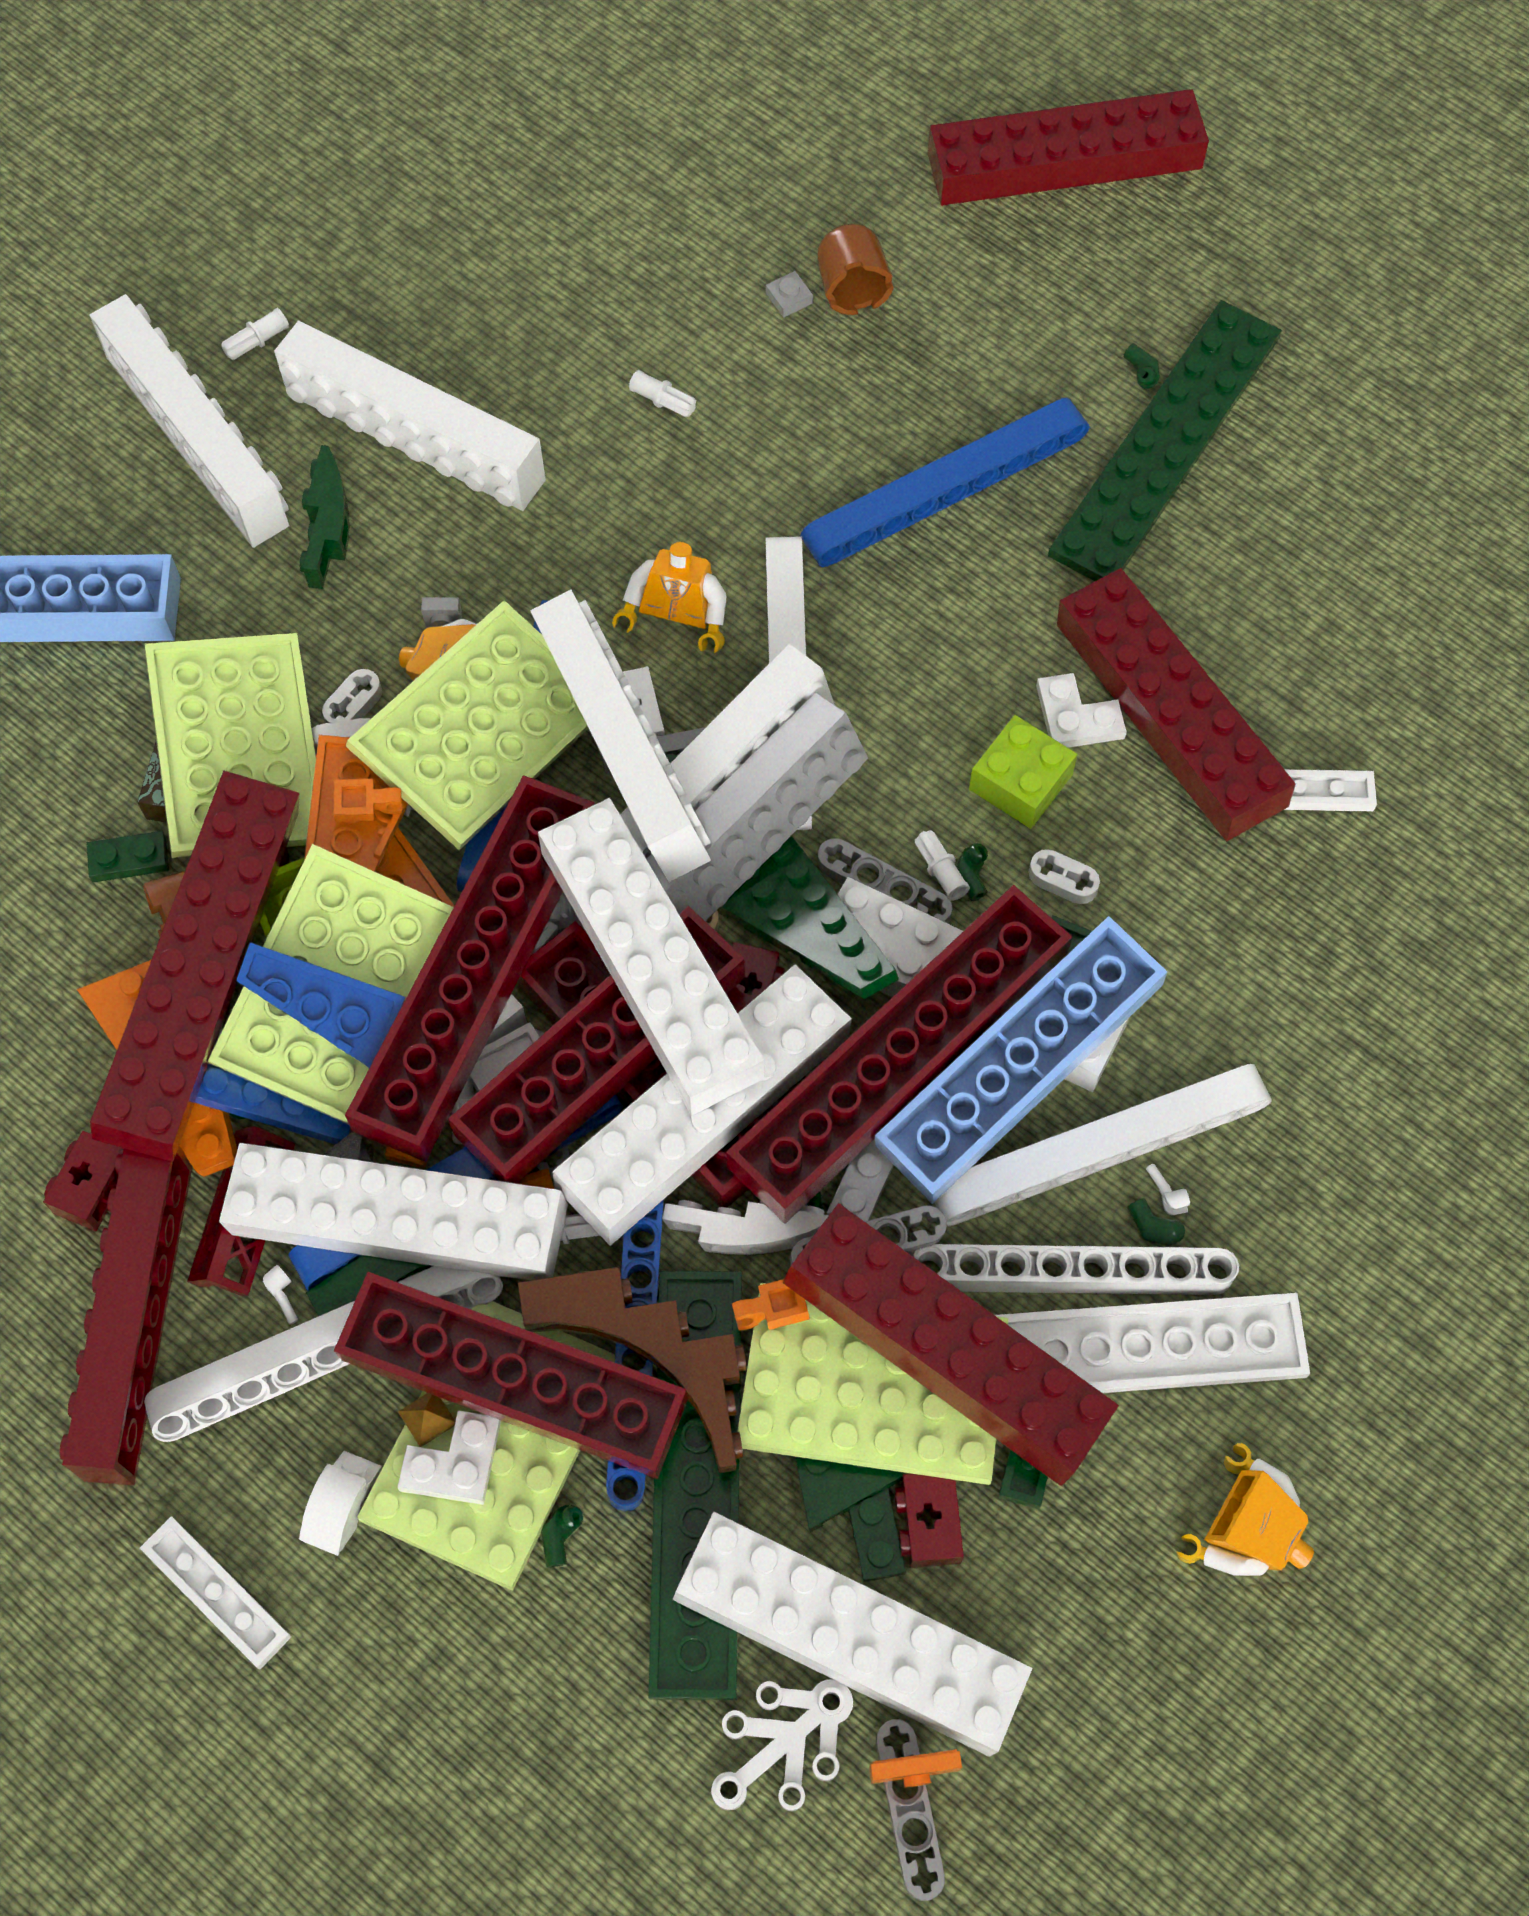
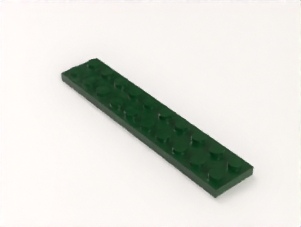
[1048,300,1282,581]
[648,1271,742,1700]

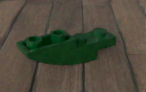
[300,445,350,589]

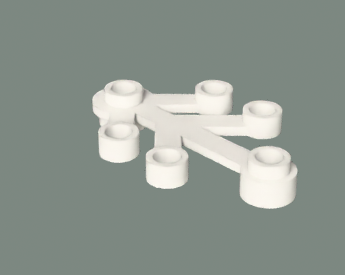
[711,1679,853,1811]

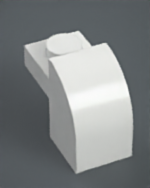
[299,1451,382,1556]

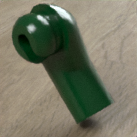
[1123,343,1160,389]
[956,843,988,901]
[1127,1198,1185,1246]
[541,1505,583,1568]

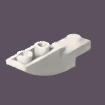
[662,1200,828,1255]

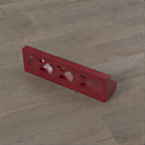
[187,1126,296,1296]

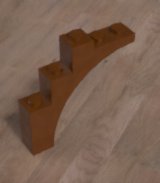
[518,1267,747,1473]

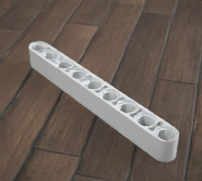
[766,536,812,830]
[934,1064,1272,1227]
[896,1244,1239,1295]
[144,1266,503,1442]

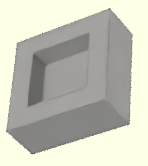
[766,271,813,318]
[421,597,463,628]

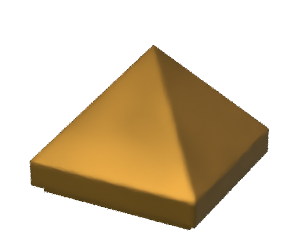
[398,1393,455,1447]

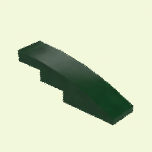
[306,1255,433,1316]

